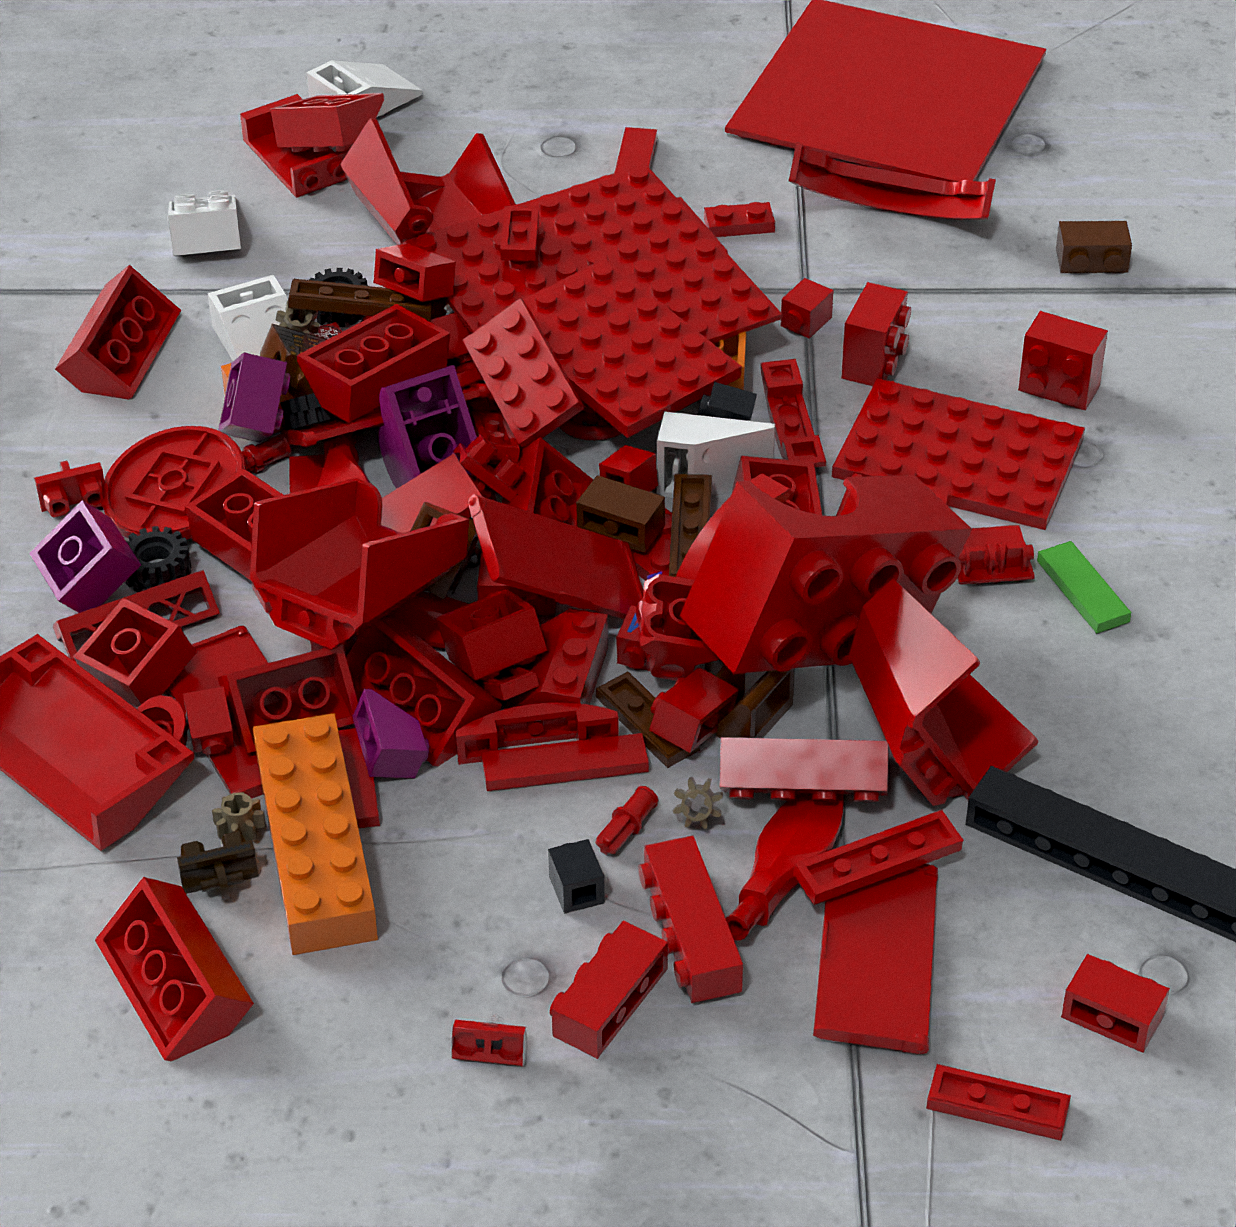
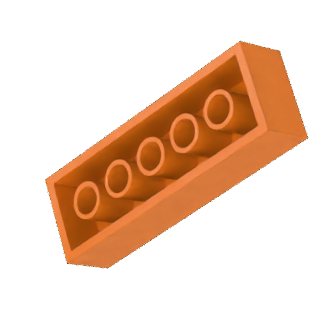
[253,713,378,955]

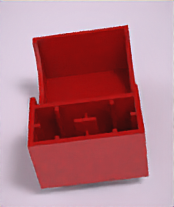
[680,475,972,674]

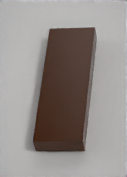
[596,671,700,768]

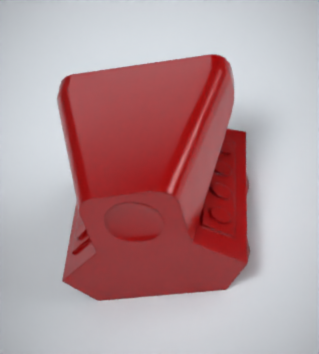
[636,574,719,681]

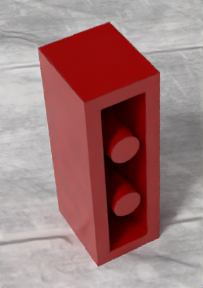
[549,920,668,1059]

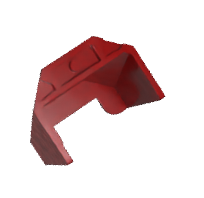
[341,118,515,245]
[250,478,469,649]
[849,579,1039,806]

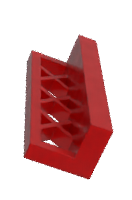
[53,570,220,664]

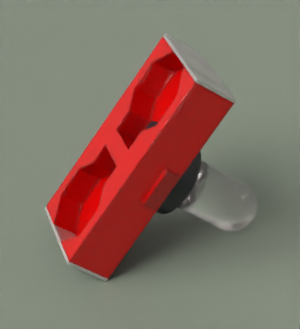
[451,1013,527,1066]

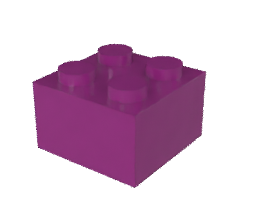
[218,352,290,442]
[29,500,141,613]

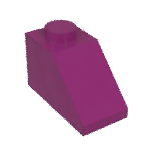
[352,689,429,778]

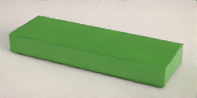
[1037,541,1132,634]

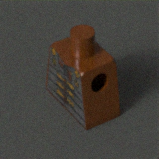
[260,324,327,395]

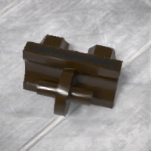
[177,831,259,900]

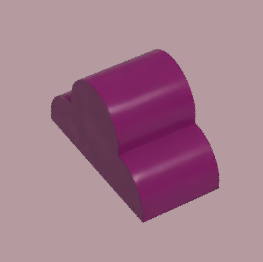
[379,365,497,501]

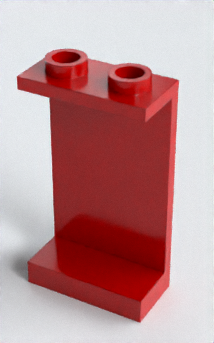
[240,94,349,198]

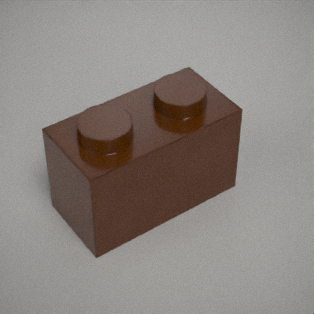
[1056,221,1132,273]
[576,475,665,553]

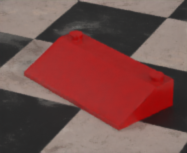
[0,634,194,851]

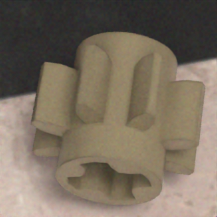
[275,301,320,334]
[672,777,724,829]
[212,792,266,841]

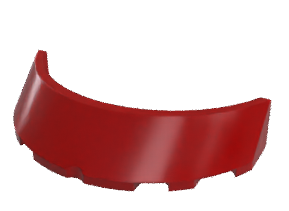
[789,142,996,220]

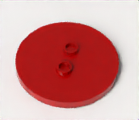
[102,426,248,540]

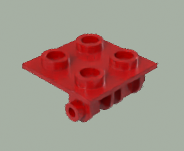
[957,525,1035,585]

